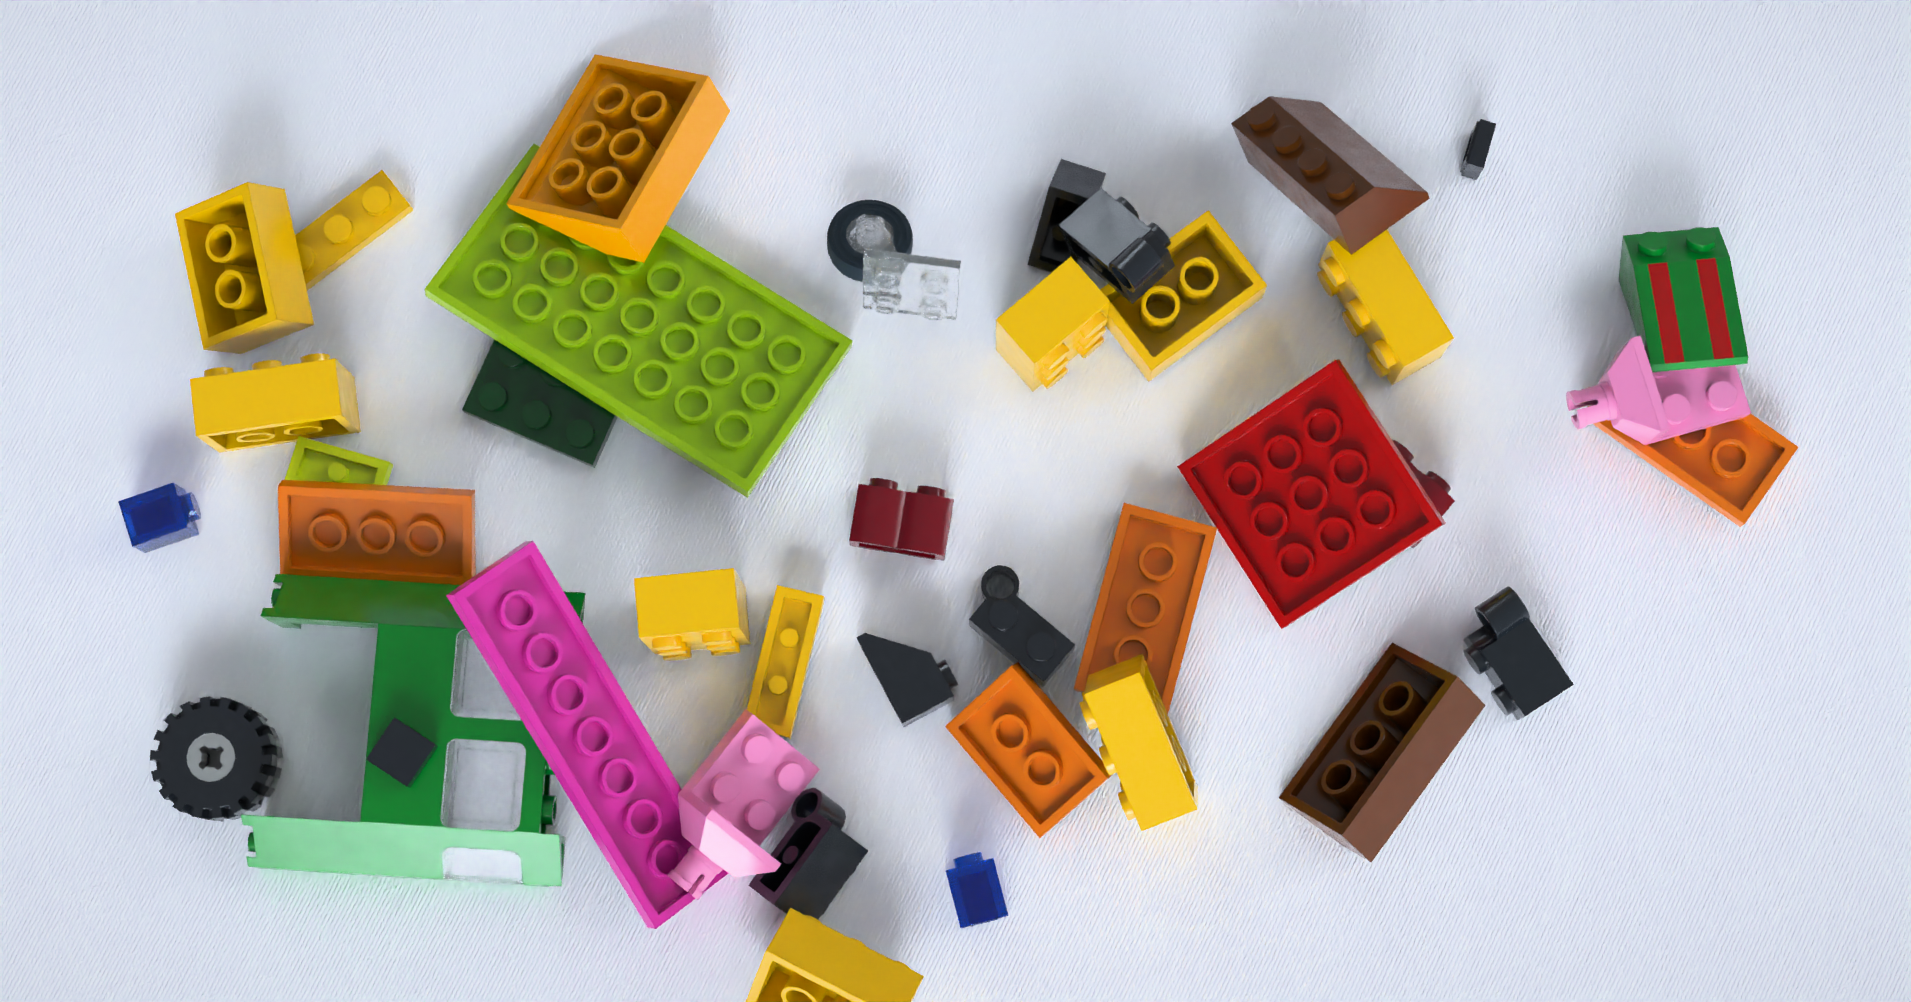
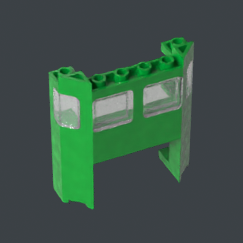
[241,574,586,887]

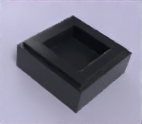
[1460,119,1497,180]
[366,717,438,788]

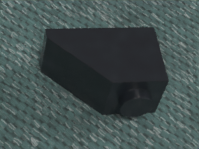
[1027,159,1106,273]
[856,633,958,728]

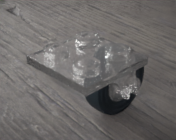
[827,200,961,320]

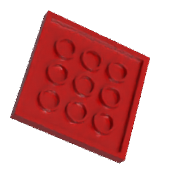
[1177,359,1446,629]

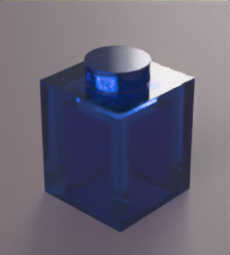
[118,482,201,553]
[946,852,1008,929]

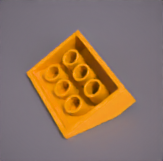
[506,54,730,263]

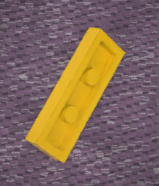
[295,170,413,291]
[746,585,825,739]

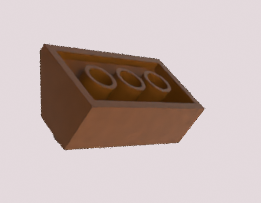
[1231,96,1430,255]
[1279,643,1486,863]

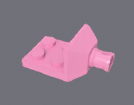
[1566,335,1751,445]
[667,709,820,900]

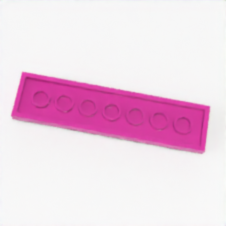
[446,541,729,929]

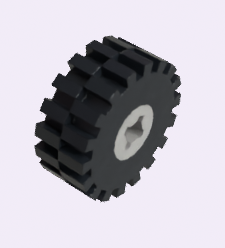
[150,696,283,822]

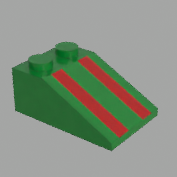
[1618,227,1748,372]

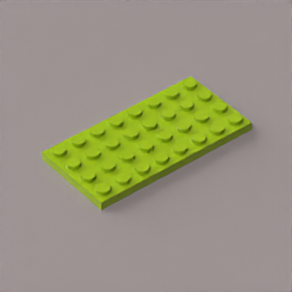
[424,144,853,498]

